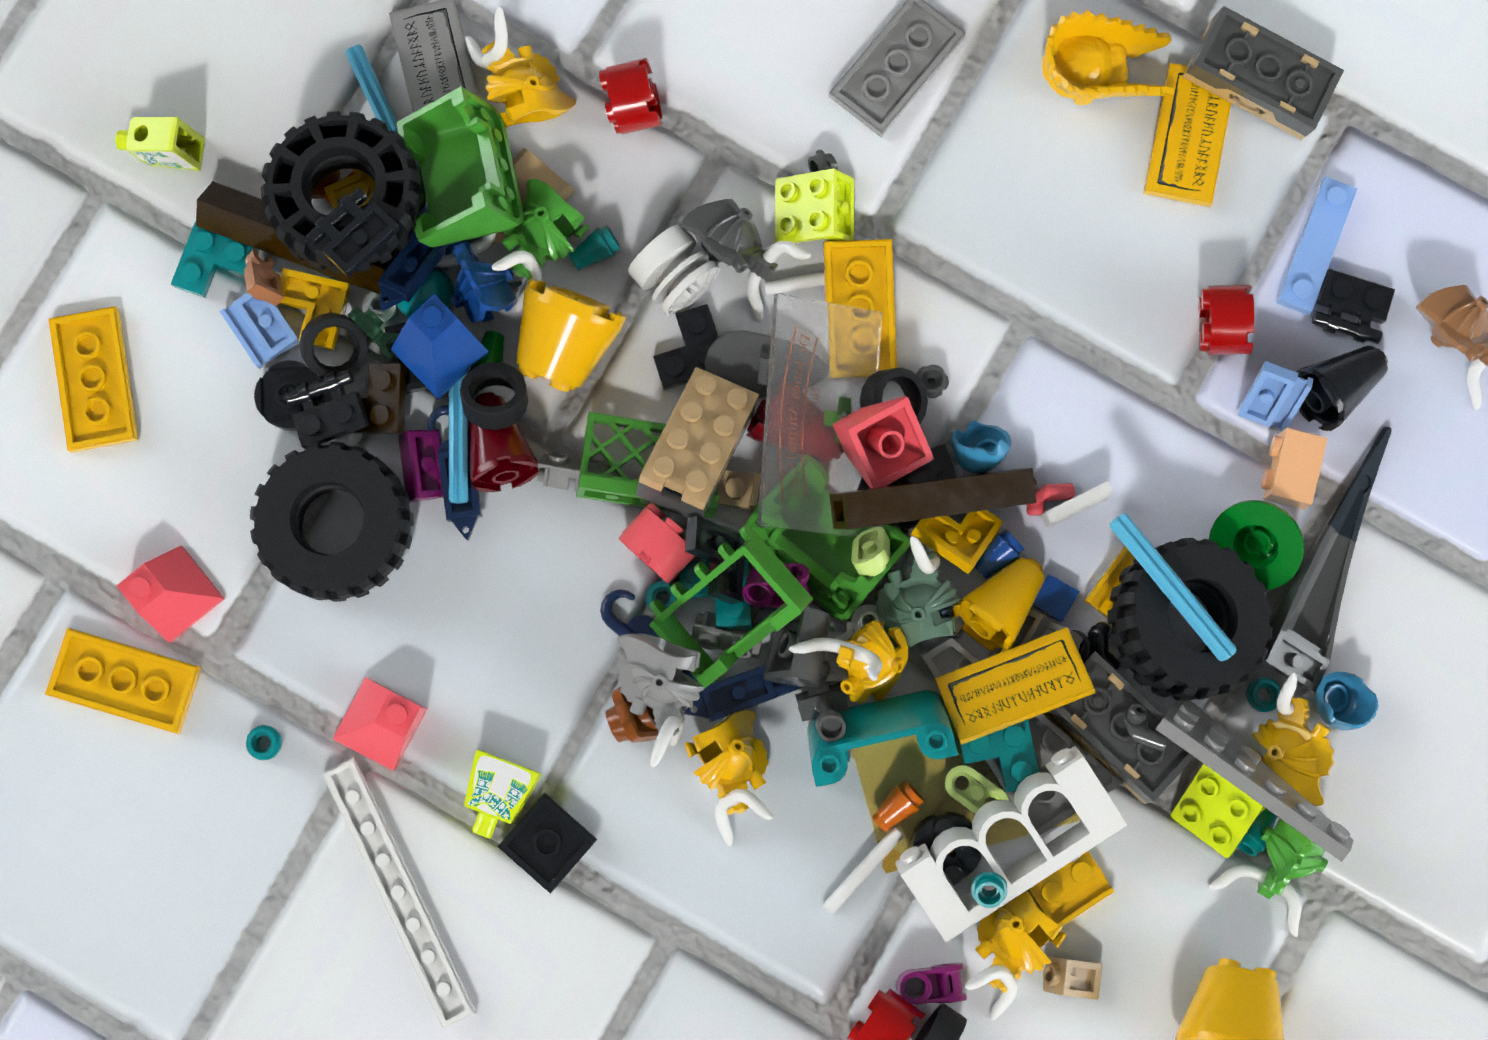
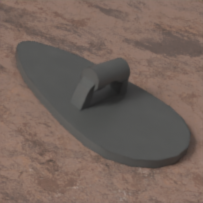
[704,330,827,398]

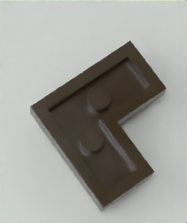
[349,364,407,434]

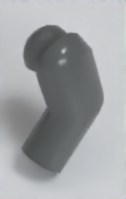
[1124,704,1168,752]

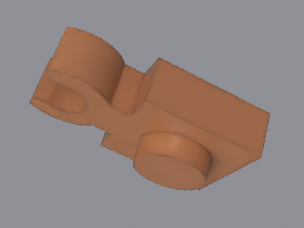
[244,248,284,306]

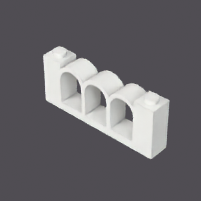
[895,746,1128,942]

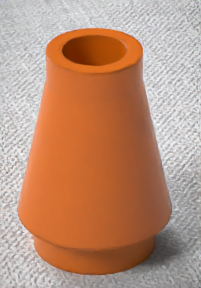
[872,780,925,832]

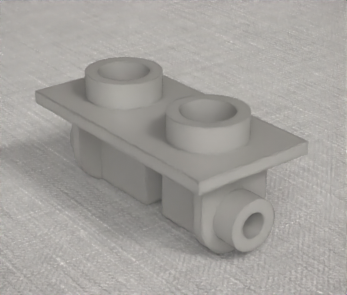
[537,451,611,492]
[691,611,762,659]

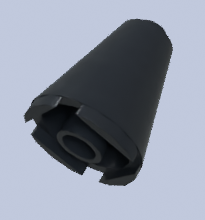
[1296,345,1388,431]

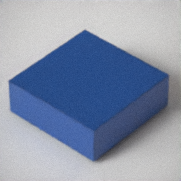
[1032,574,1080,622]

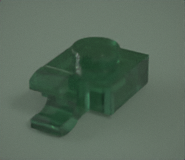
[347,306,399,361]

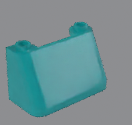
[807,690,958,787]

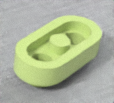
[851,527,890,577]
[944,765,1009,822]

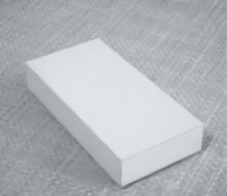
[1041,481,1113,527]

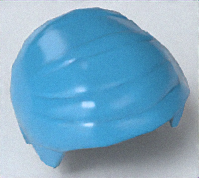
[951,420,1012,474]
[1314,671,1379,731]

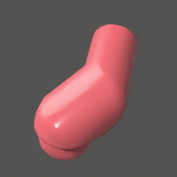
[1025,483,1075,516]

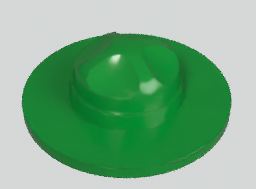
[1209,500,1304,590]

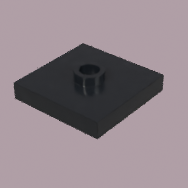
[497,793,598,894]

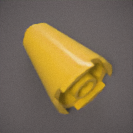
[952,558,1045,653]

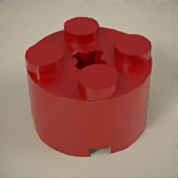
[599,58,663,135]
[1198,285,1254,355]
[847,989,926,1040]

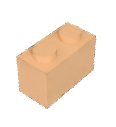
[1261,428,1328,510]

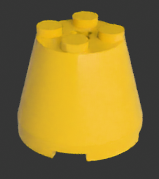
[516,278,627,392]
[1175,958,1284,1040]

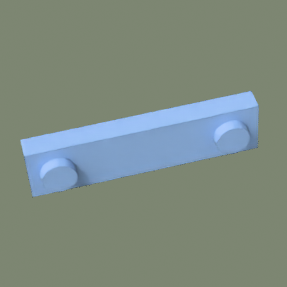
[1276,176,1358,315]

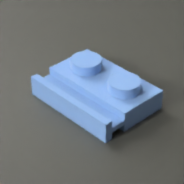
[219,293,299,369]
[1238,361,1313,432]

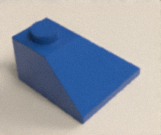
[391,294,489,400]

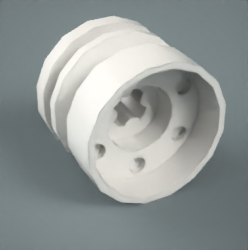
[628,224,720,316]

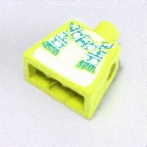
[115,117,205,171]
[464,750,543,839]

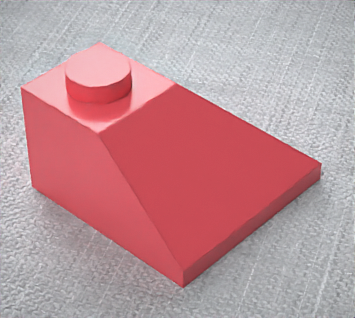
[832,396,934,488]
[116,546,225,643]
[333,677,427,771]

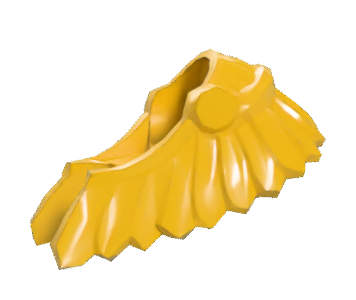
[1042,9,1175,105]

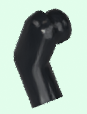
[1087,622,1121,670]

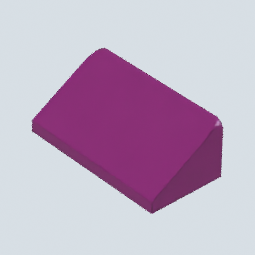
[398,429,443,502]

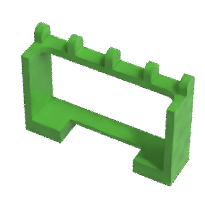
[649,525,813,688]

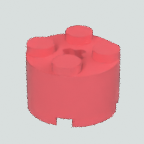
[618,502,695,584]

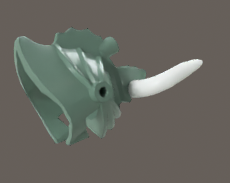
[875,536,961,649]

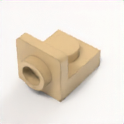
[718,470,768,511]
[1043,956,1103,1000]

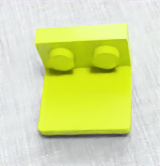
[775,168,854,243]
[1171,764,1266,858]

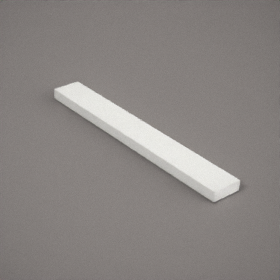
[322,757,477,1030]

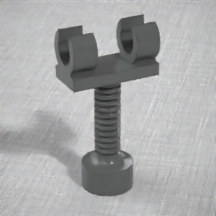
[795,682,849,742]

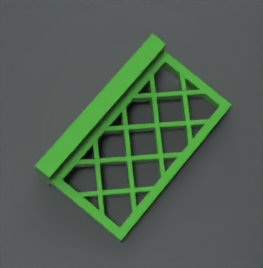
[576,412,719,518]

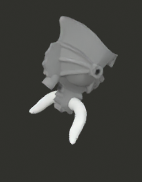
[617,634,704,767]

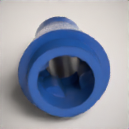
[974,529,1025,579]

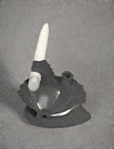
[679,199,811,322]

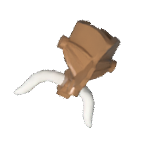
[1415,285,1488,410]

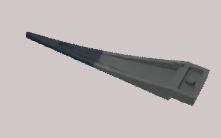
[1263,427,1392,692]

